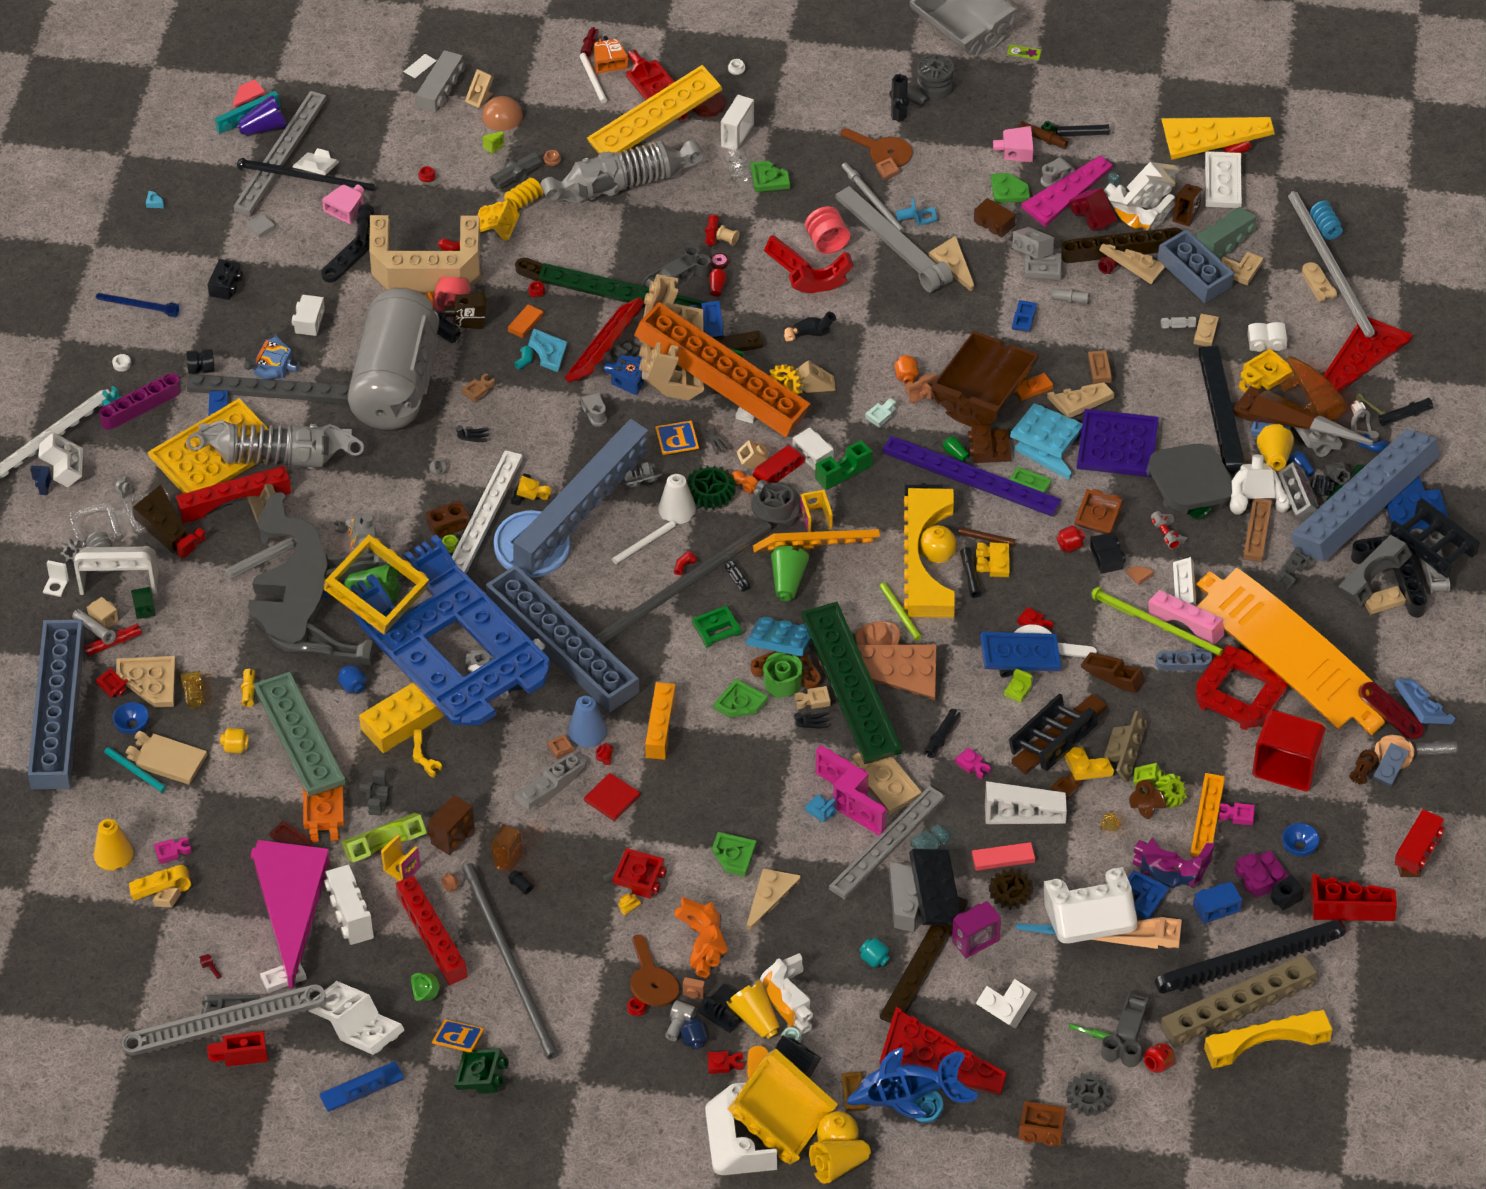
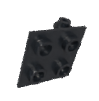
[698,984,742,1033]

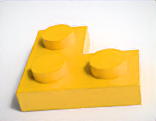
[1064,747,1114,780]

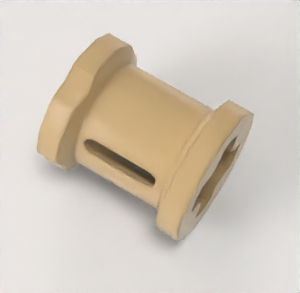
[716,225,740,246]

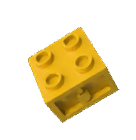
[477,200,520,241]

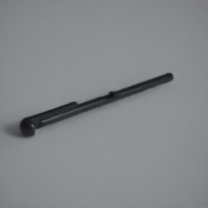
[237,158,375,191]

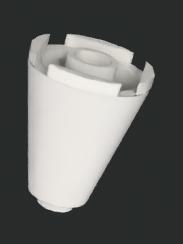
[658,474,696,524]

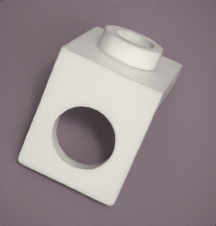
[43,560,69,597]

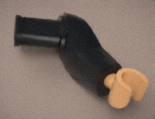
[784,311,836,342]

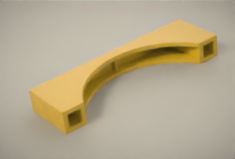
[904,488,955,618]

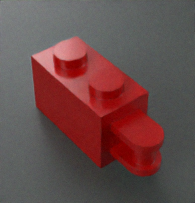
[207,1031,268,1067]

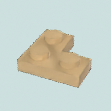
[1221,252,1264,286]

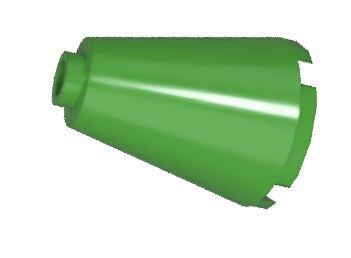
[771,546,809,601]
[345,564,400,602]

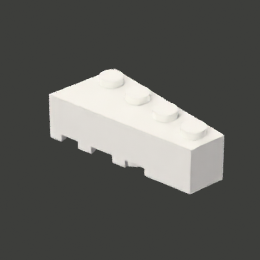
[985,781,1067,824]
[323,865,374,945]

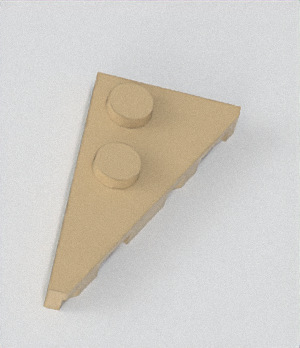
[929,236,974,291]
[1099,244,1166,284]
[747,869,801,930]

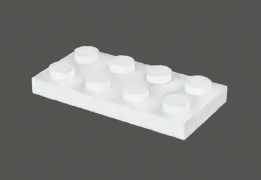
[1205,152,1242,208]

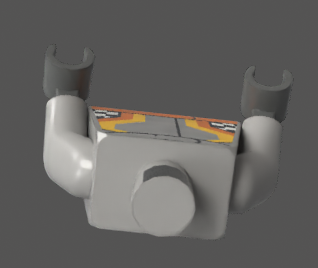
[334,513,375,554]

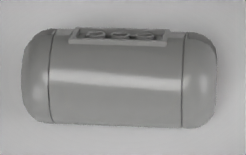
[347,288,439,430]

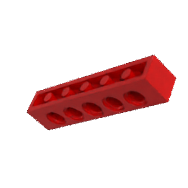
[395,875,467,985]

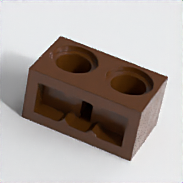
[426,500,470,538]

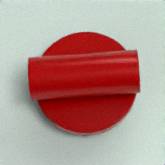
[595,743,614,765]

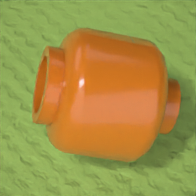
[894,355,919,384]

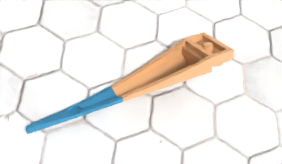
[1016,917,1182,949]

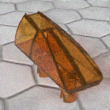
[1279,356,1348,422]

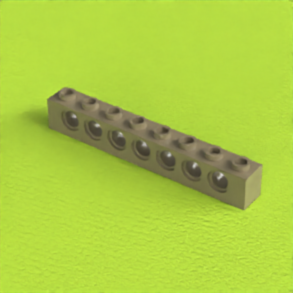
[1160,955,1317,1047]

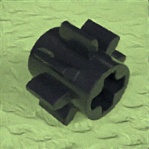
[1310,475,1334,496]

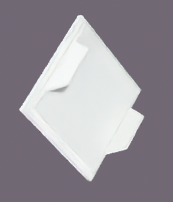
[293,148,339,175]

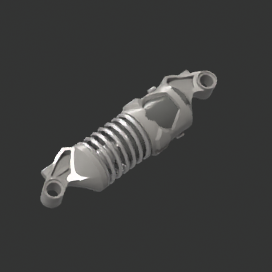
[540,140,703,203]

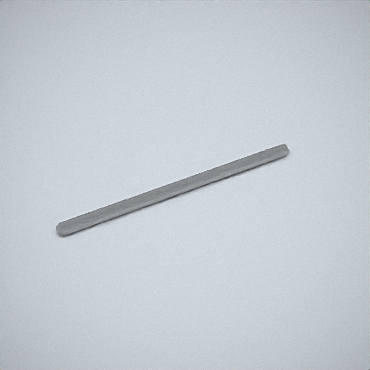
[1288,191,1375,338]

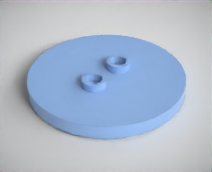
[494,510,570,577]

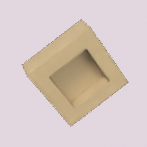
[152,887,181,908]

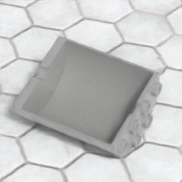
[909,0,1016,56]

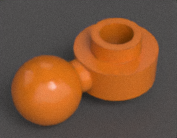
[731,470,758,494]

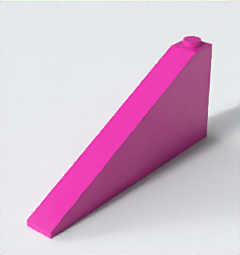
[251,840,330,989]

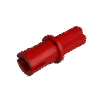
[705,215,719,247]

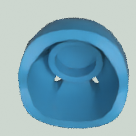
[913,1091,944,1123]

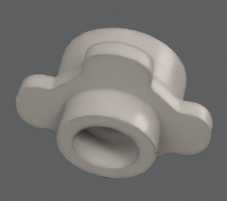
[115,476,133,498]

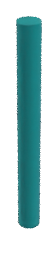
[104,747,167,793]

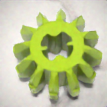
[1154,774,1188,808]

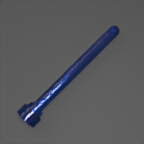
[96,293,179,318]

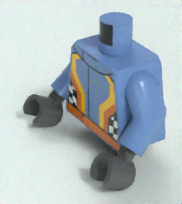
[244,324,300,380]

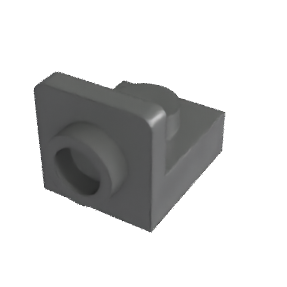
[612,340,640,361]

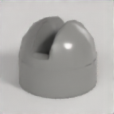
[429,459,446,475]

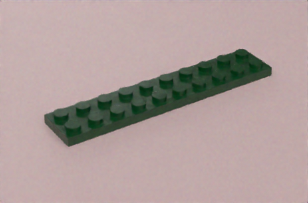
[801,601,902,764]

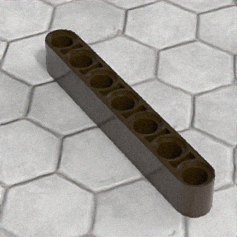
[1061,227,1182,263]

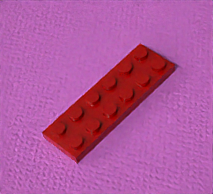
[564,297,644,382]

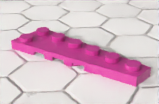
[1021,155,1112,227]

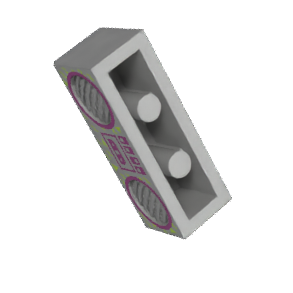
[1278,462,1320,521]

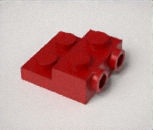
[612,848,667,899]

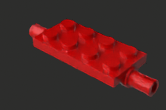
[626,50,689,121]

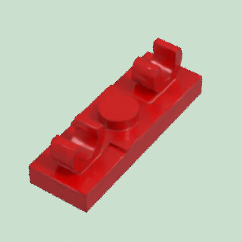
[764,235,812,273]

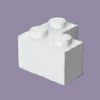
[39,433,83,487]
[976,979,1037,1028]

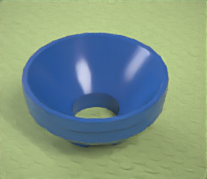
[113,702,149,734]
[1282,823,1319,856]

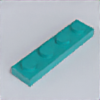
[214,91,280,134]

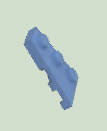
[1394,679,1456,724]

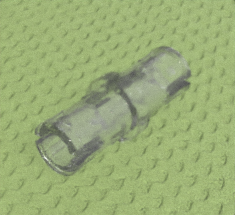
[1416,741,1458,757]

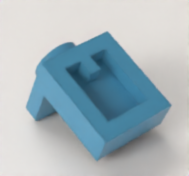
[805,794,837,823]

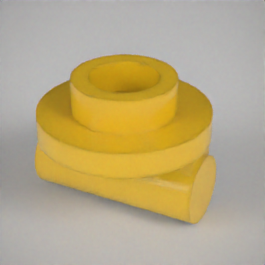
[618,893,641,916]

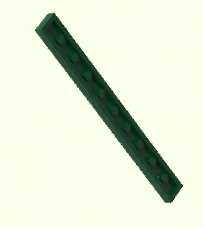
[538,263,706,321]

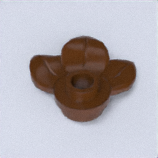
[1129,780,1166,819]

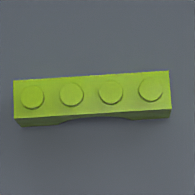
[341,813,427,863]

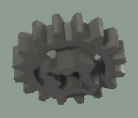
[1066,1072,1112,1116]

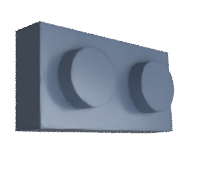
[1373,743,1409,787]

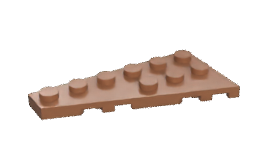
[819,645,937,700]

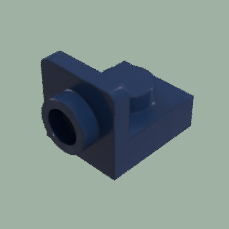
[30,465,52,495]

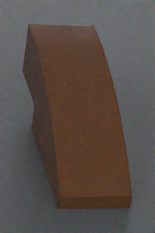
[1081,652,1145,693]

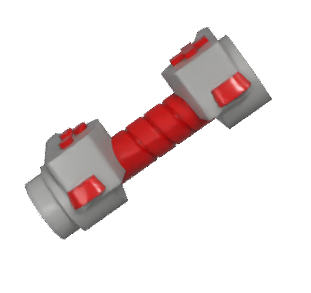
[1151,511,1188,549]

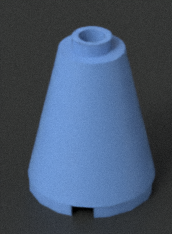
[568,696,607,747]

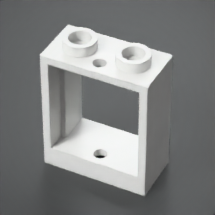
[721,95,754,151]

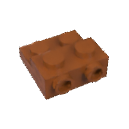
[1074,489,1123,534]
[1018,1101,1066,1147]

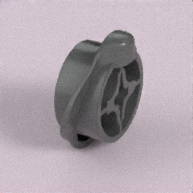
[751,480,800,526]

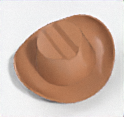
[856,621,900,645]

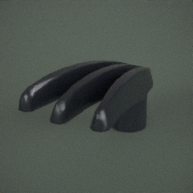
[456,425,489,442]
[794,712,828,729]

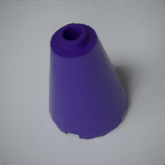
[237,95,287,136]

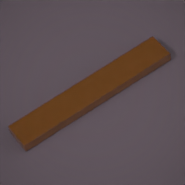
[1011,694,1107,775]

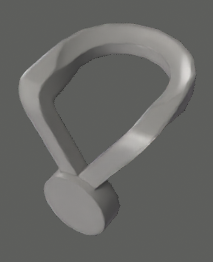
[1351,409,1379,442]

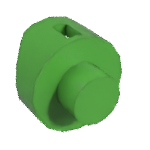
[411,973,440,1001]

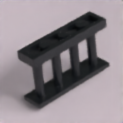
[1389,498,1480,578]
[1009,693,1098,771]

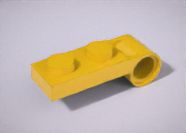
[129,865,191,901]

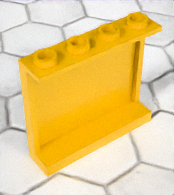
[727,1049,838,1164]

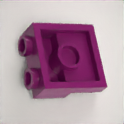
[1234,850,1289,898]

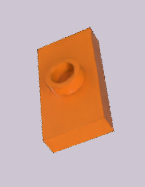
[1015,373,1053,401]

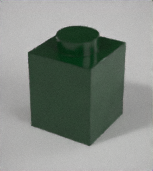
[131,587,156,619]

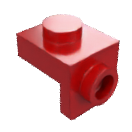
[95,668,129,698]

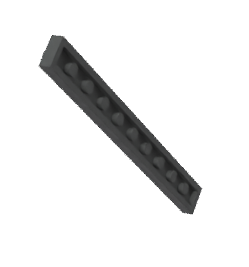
[187,374,350,403]

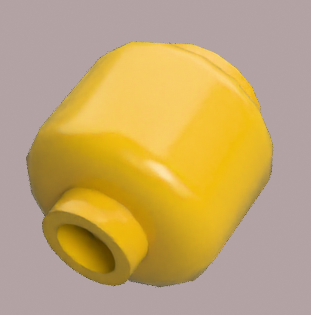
[220,727,249,754]

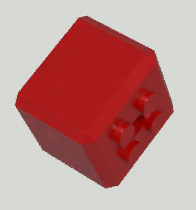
[1252,710,1326,792]

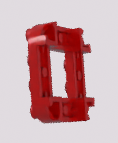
[1195,646,1288,730]

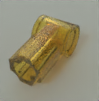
[180,671,204,709]

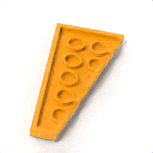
[753,529,880,553]

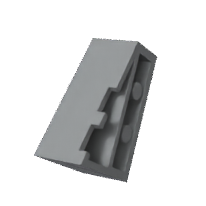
[889,862,920,932]

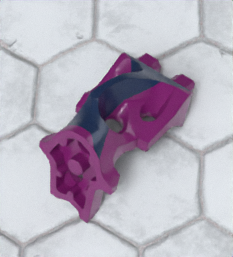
[1133,838,1215,888]

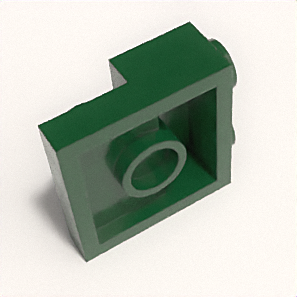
[454,1048,509,1094]

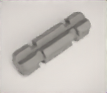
[1160,316,1197,329]

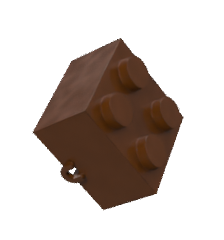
[427,795,475,855]

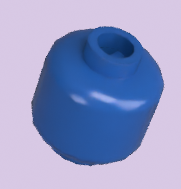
[338,665,367,694]

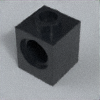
[1271,875,1304,911]

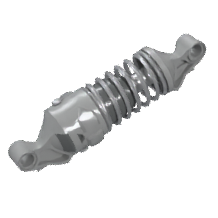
[186,420,364,469]

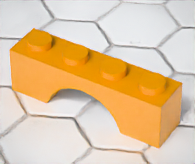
[645,682,676,760]

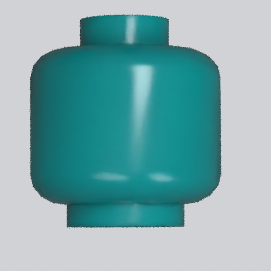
[859,938,890,968]

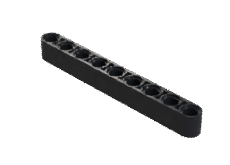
[1199,345,1245,473]

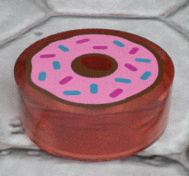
[710,253,728,270]

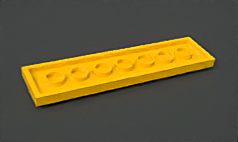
[587,65,722,154]

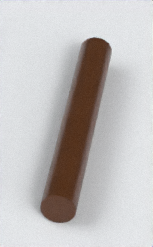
[959,527,1016,547]

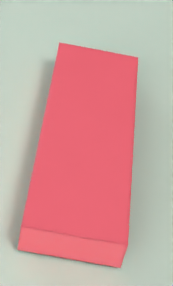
[972,842,1035,871]

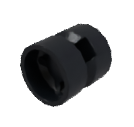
[186,349,215,375]

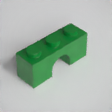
[815,440,872,490]

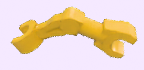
[413,729,443,777]

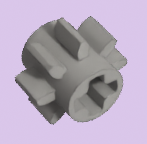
[60,538,85,562]

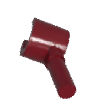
[199,954,222,979]

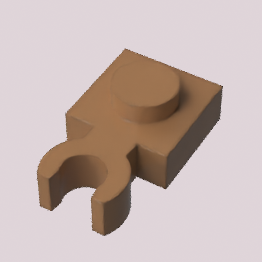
[462,373,495,403]

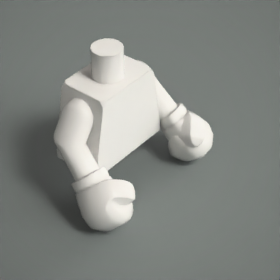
[1230,454,1291,515]

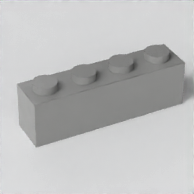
[416,50,465,112]

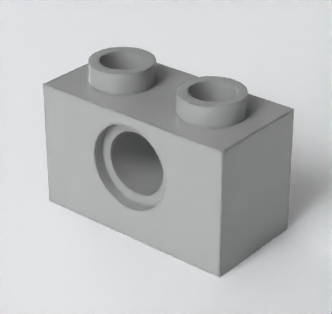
[1012,227,1054,259]

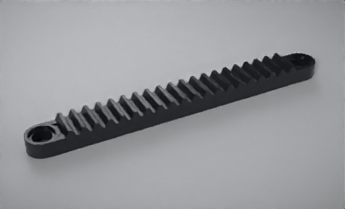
[1154,920,1346,994]

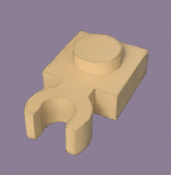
[795,686,830,709]

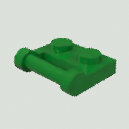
[692,606,742,648]

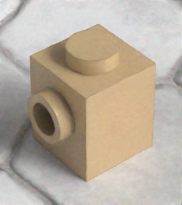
[737,440,769,470]
[87,597,119,629]

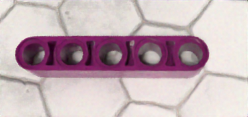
[99,373,181,430]

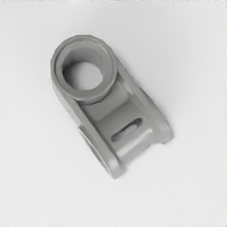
[1040,157,1074,187]
[580,392,607,427]

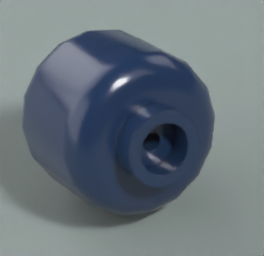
[680,1018,709,1050]

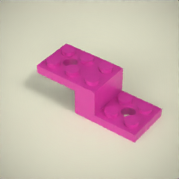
[815,745,887,835]

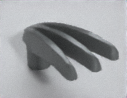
[708,424,731,455]

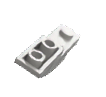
[514,753,586,810]

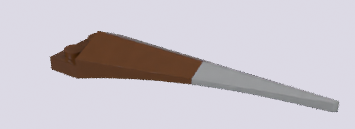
[1233,386,1373,445]

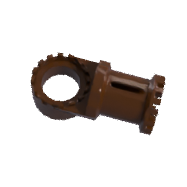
[1349,749,1378,785]

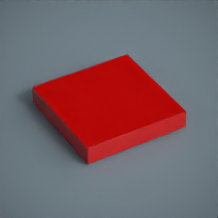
[584,773,640,822]

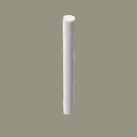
[580,53,607,103]
[612,521,676,564]

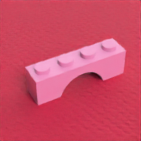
[1148,590,1224,645]

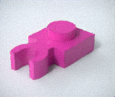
[955,747,991,779]
[1219,803,1255,826]
[154,838,192,864]

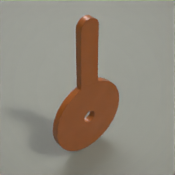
[841,128,912,168]
[630,934,679,1006]

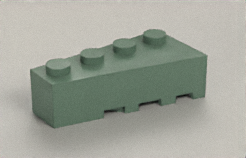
[1197,207,1256,260]

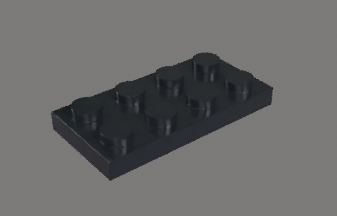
[909,849,961,926]

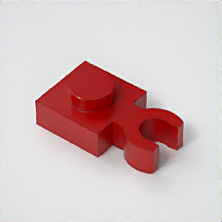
[177,528,206,559]
[1017,607,1053,629]
[707,1051,744,1074]

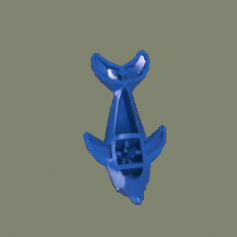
[847,1047,978,1119]

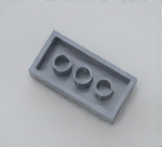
[1157,229,1234,303]

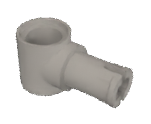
[665,1000,697,1042]

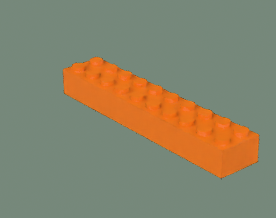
[634,302,811,438]

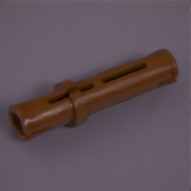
[1018,121,1069,149]

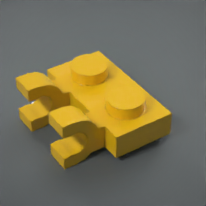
[976,542,1009,577]

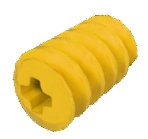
[504,178,544,211]

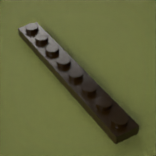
[880,896,968,1023]

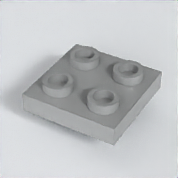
[1295,427,1343,457]

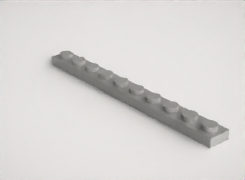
[234,91,327,216]

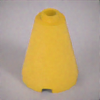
[1257,424,1294,471]
[93,819,134,871]
[726,980,779,1039]
[809,1140,871,1184]

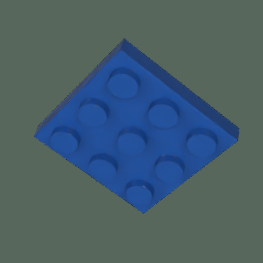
[1386,489,1449,532]

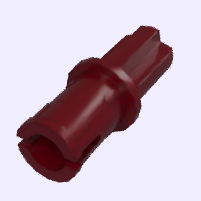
[580,27,599,57]

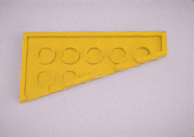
[1161,117,1275,160]

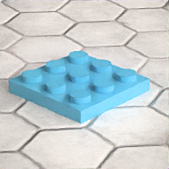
[1010,403,1083,458]

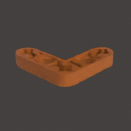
[751,651,821,689]

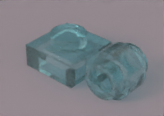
[910,825,950,849]

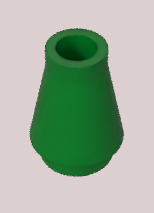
[942,436,970,462]

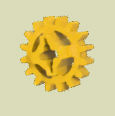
[769,364,804,394]

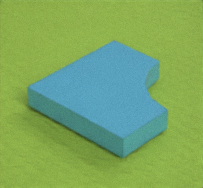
[528,329,568,372]

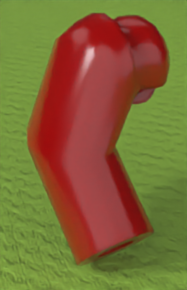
[438,238,460,251]
[674,552,697,575]

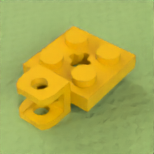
[1238,349,1295,392]

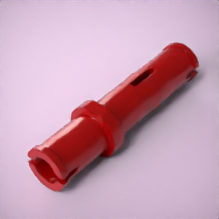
[84,623,142,657]

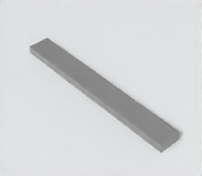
[836,186,936,273]
[829,786,945,900]

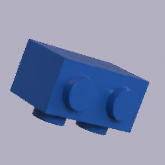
[1193,881,1242,924]

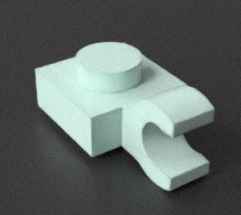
[865,398,896,428]

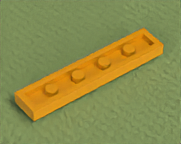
[1190,773,1225,858]

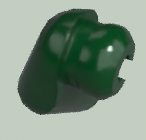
[1041,121,1057,132]

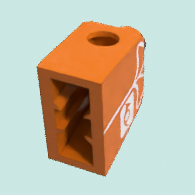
[594,36,628,74]

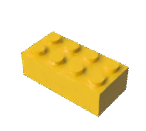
[359,683,444,753]

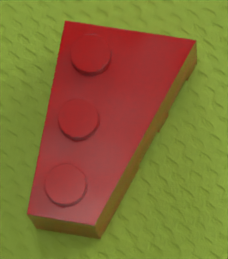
[1394,809,1446,875]

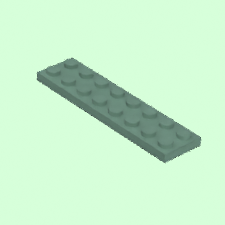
[253,672,346,797]

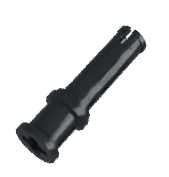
[354,204,374,248]

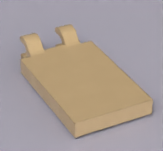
[126,731,207,785]
[851,752,922,814]

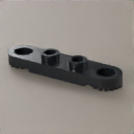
[321,234,370,283]

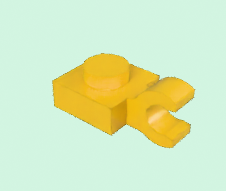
[516,476,552,500]

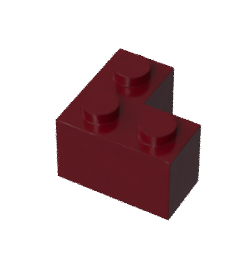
[1069,188,1117,231]

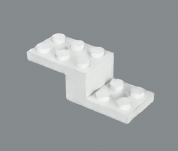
[1122,162,1180,209]
[308,981,404,1055]

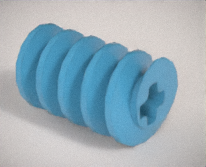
[1310,201,1343,240]

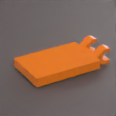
[303,785,344,842]

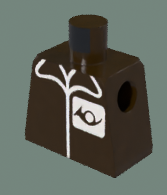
[443,292,486,329]

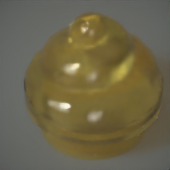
[1100,812,1121,831]

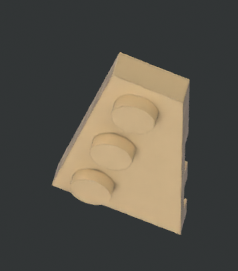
[1047,382,1114,418]

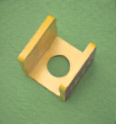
[800,489,833,532]
[381,834,421,881]

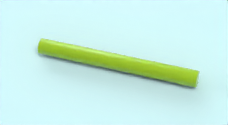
[879,582,922,641]

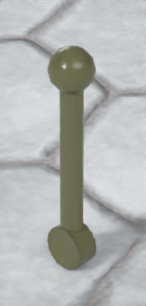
[1355,393,1386,415]

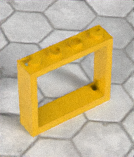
[324,534,429,634]

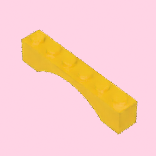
[1204,1010,1332,1069]

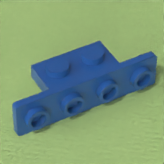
[320,1061,404,1112]

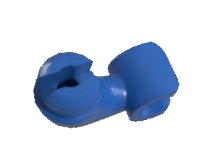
[1358,434,1388,453]

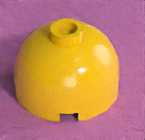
[919,525,957,563]
[817,1111,859,1141]

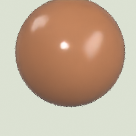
[482,96,523,131]

